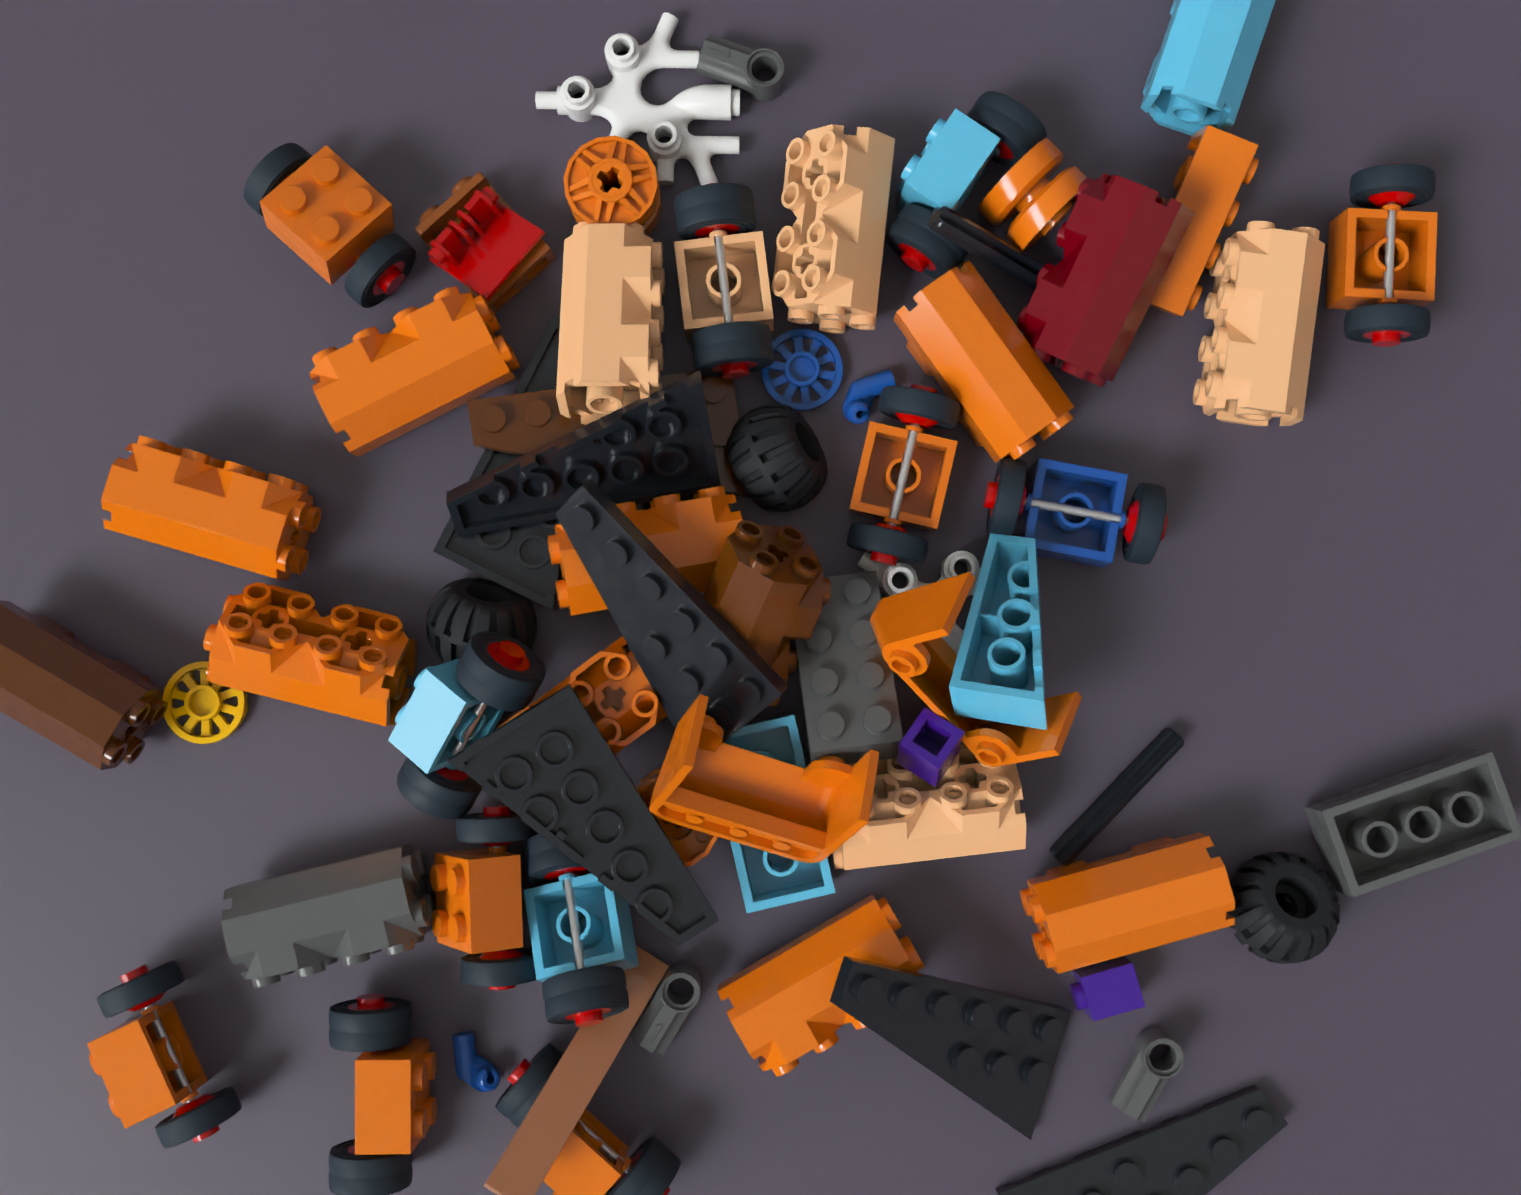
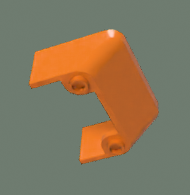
[870,572,1082,767]
[649,694,879,863]

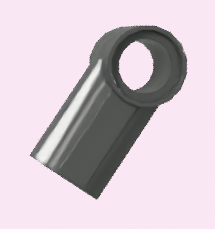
[696,34,784,102]
[631,961,703,1055]
[1109,1026,1184,1122]

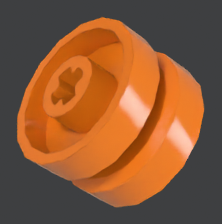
[978,137,1088,252]

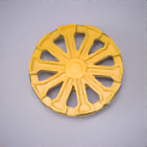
[162,661,248,744]

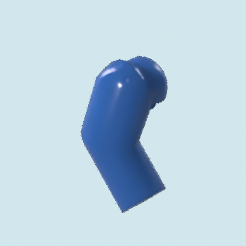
[842,369,896,425]
[452,1031,501,1092]

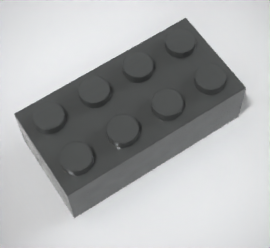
[794,571,903,764]
[1303,749,1521,898]

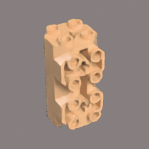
[771,124,895,334]
[556,221,665,425]
[1193,221,1325,426]
[832,744,1027,870]

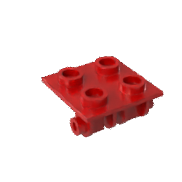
[428,186,545,300]

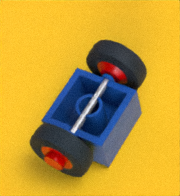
[983,457,1168,568]

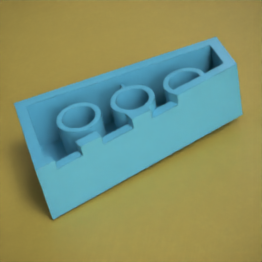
[949,533,1047,730]

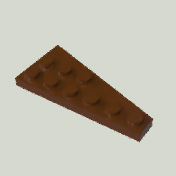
[467,371,749,498]

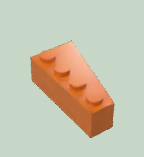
[1150,125,1259,316]

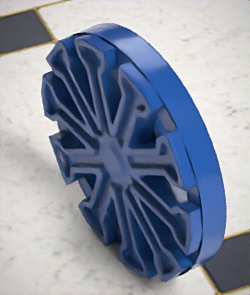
[761,329,843,412]

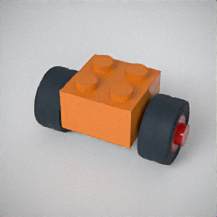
[328,994,437,1195]
[495,1043,681,1195]

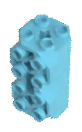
[1140,0,1276,136]

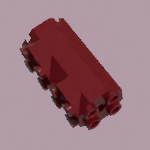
[1017,173,1195,388]

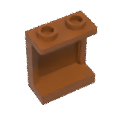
[415,172,556,314]

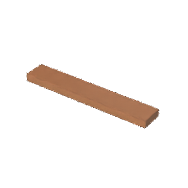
[484,946,669,1195]

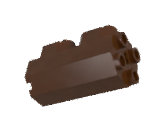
[702,520,831,707]
[0,600,168,770]

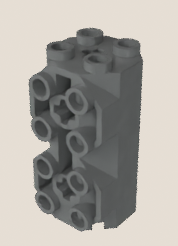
[221,843,436,988]

